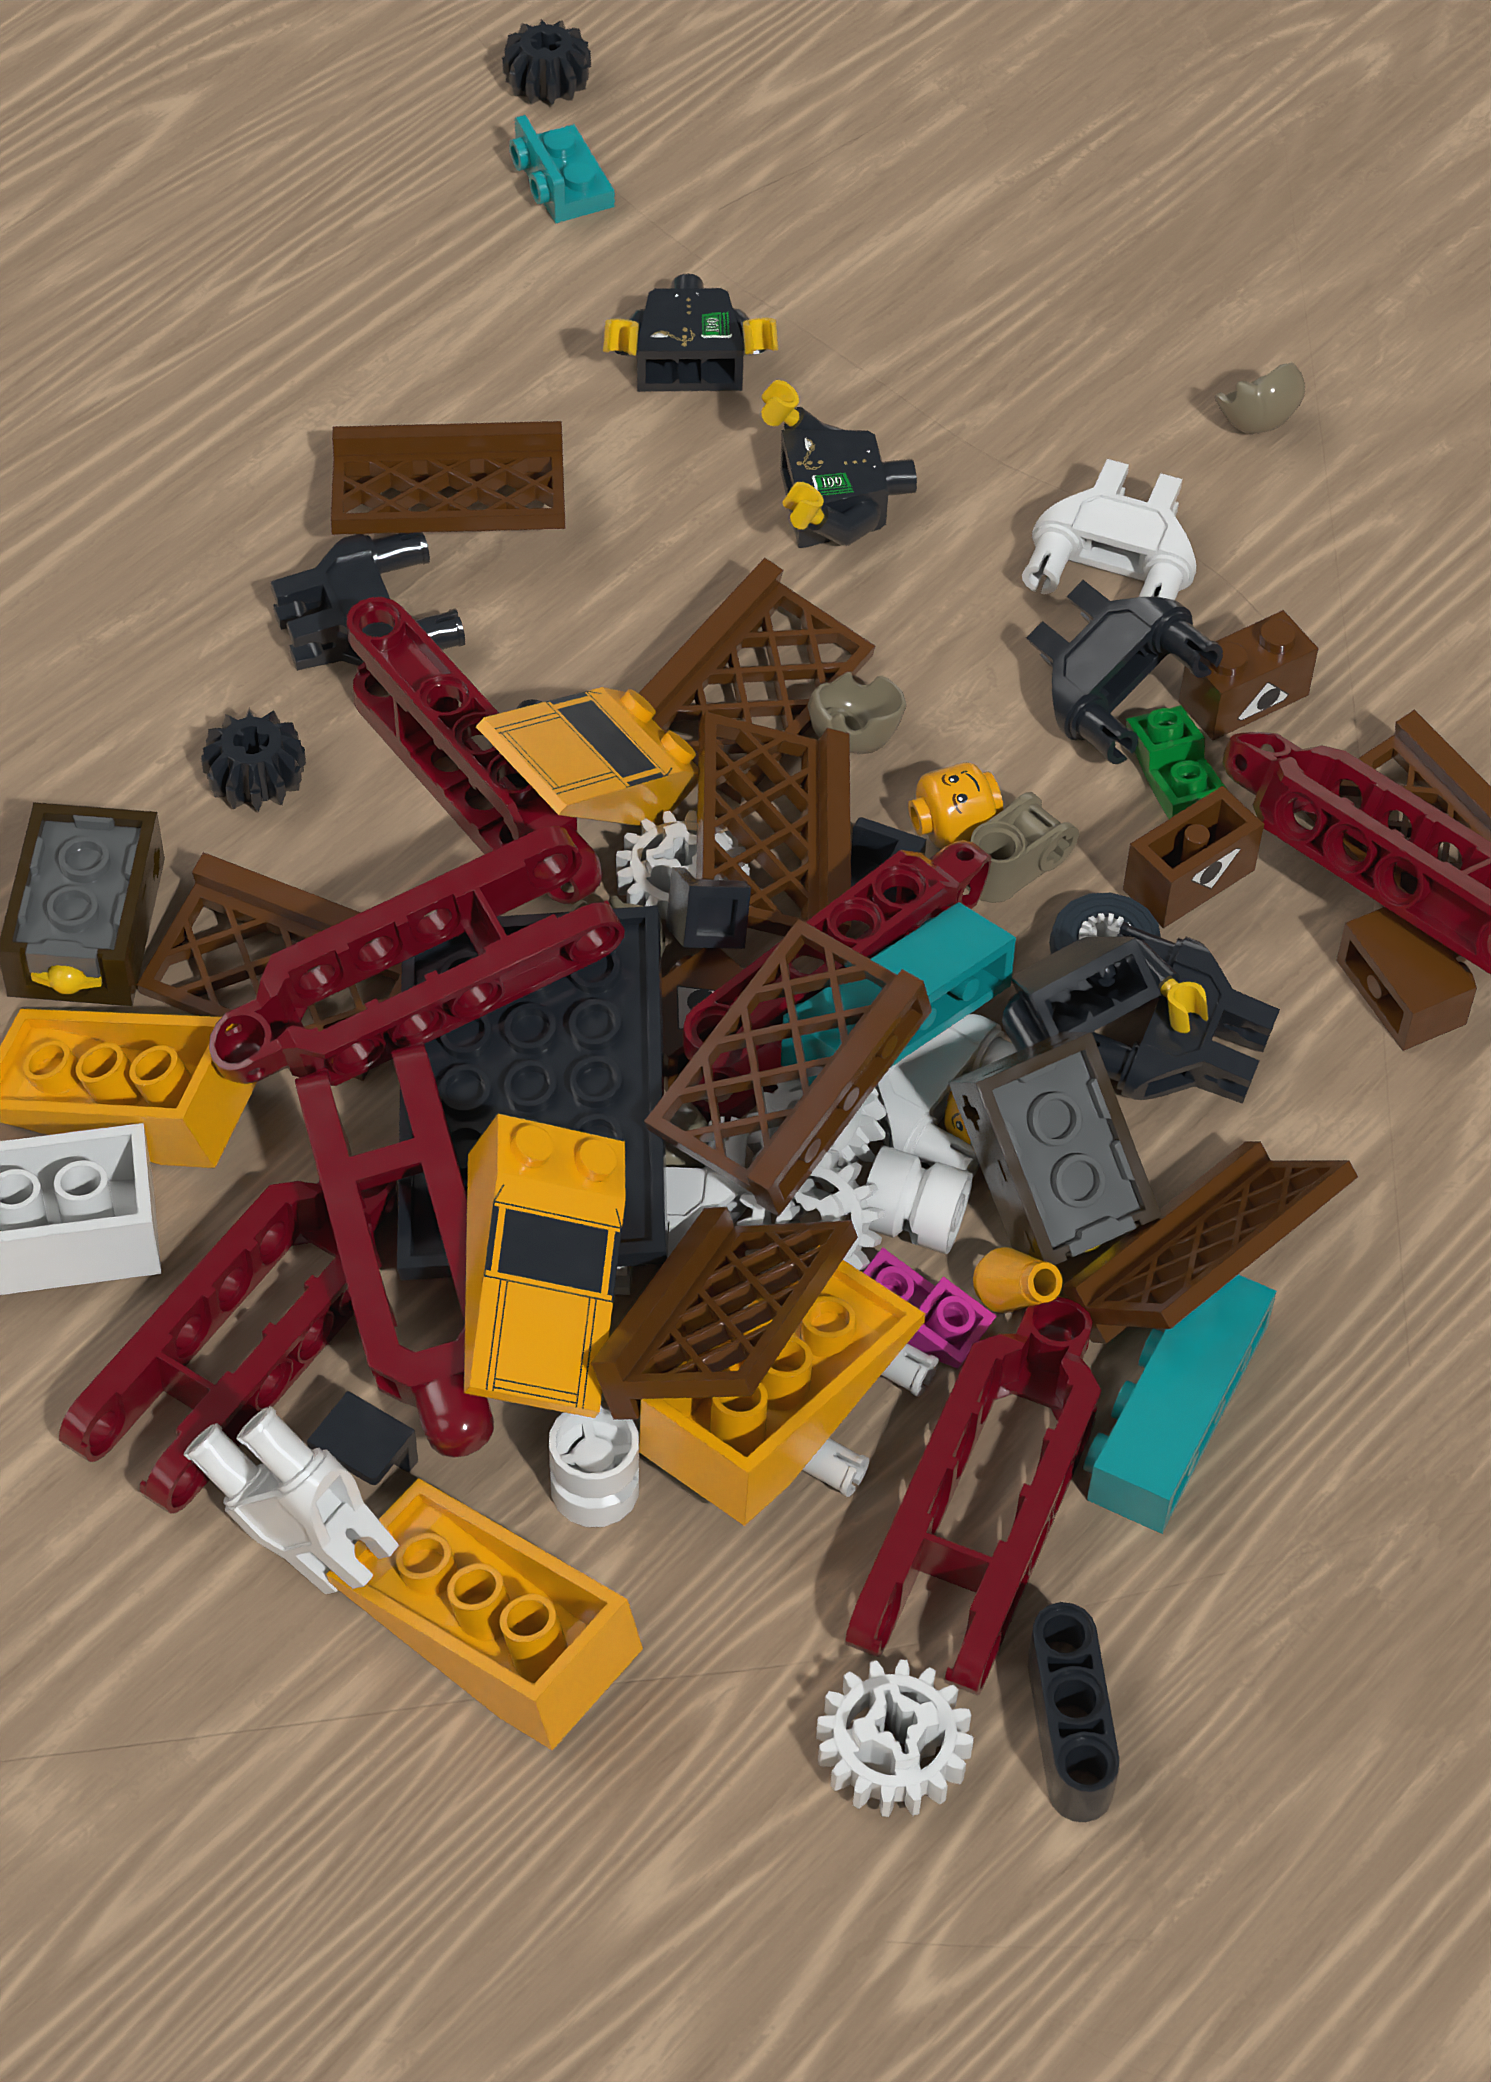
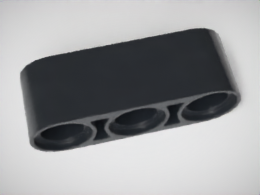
[1027,1602,1120,1823]

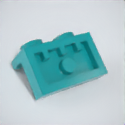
[509,115,615,224]

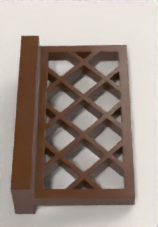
[331,421,566,535]
[639,557,875,804]
[1304,709,1491,962]
[696,712,851,960]
[137,852,402,1081]
[644,918,932,1217]
[1062,1141,1358,1344]
[591,1207,858,1420]

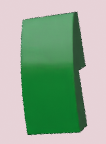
[1126,705,1228,819]

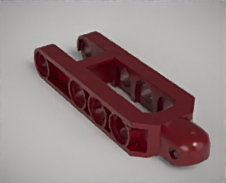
[347,597,603,904]
[1222,732,1491,974]
[209,826,625,1086]
[683,840,991,1123]
[295,1042,494,1458]
[59,1155,398,1513]
[845,1296,1101,1696]

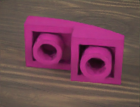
[863,1247,997,1368]

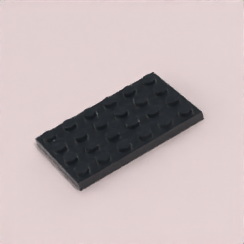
[397,905,668,1281]

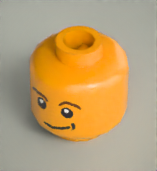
[908,762,1004,849]

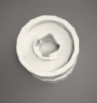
[866,1146,973,1254]
[549,1402,639,1527]

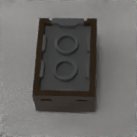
[0,802,165,1007]
[948,1032,1162,1265]

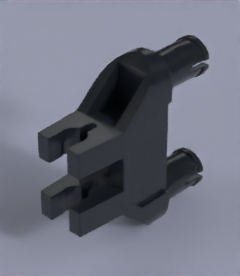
[270,532,465,670]
[1026,580,1223,764]
[1092,921,1280,1104]

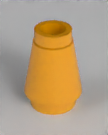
[973,1247,1062,1314]

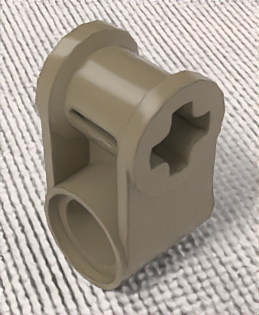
[966,792,1079,903]

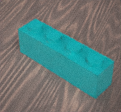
[781,902,1016,1085]
[1083,1274,1277,1534]

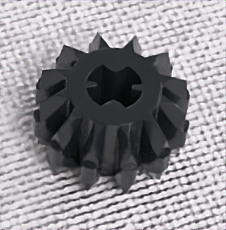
[502,19,591,106]
[201,707,306,812]

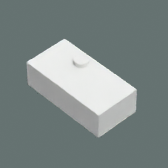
[0,1123,161,1295]

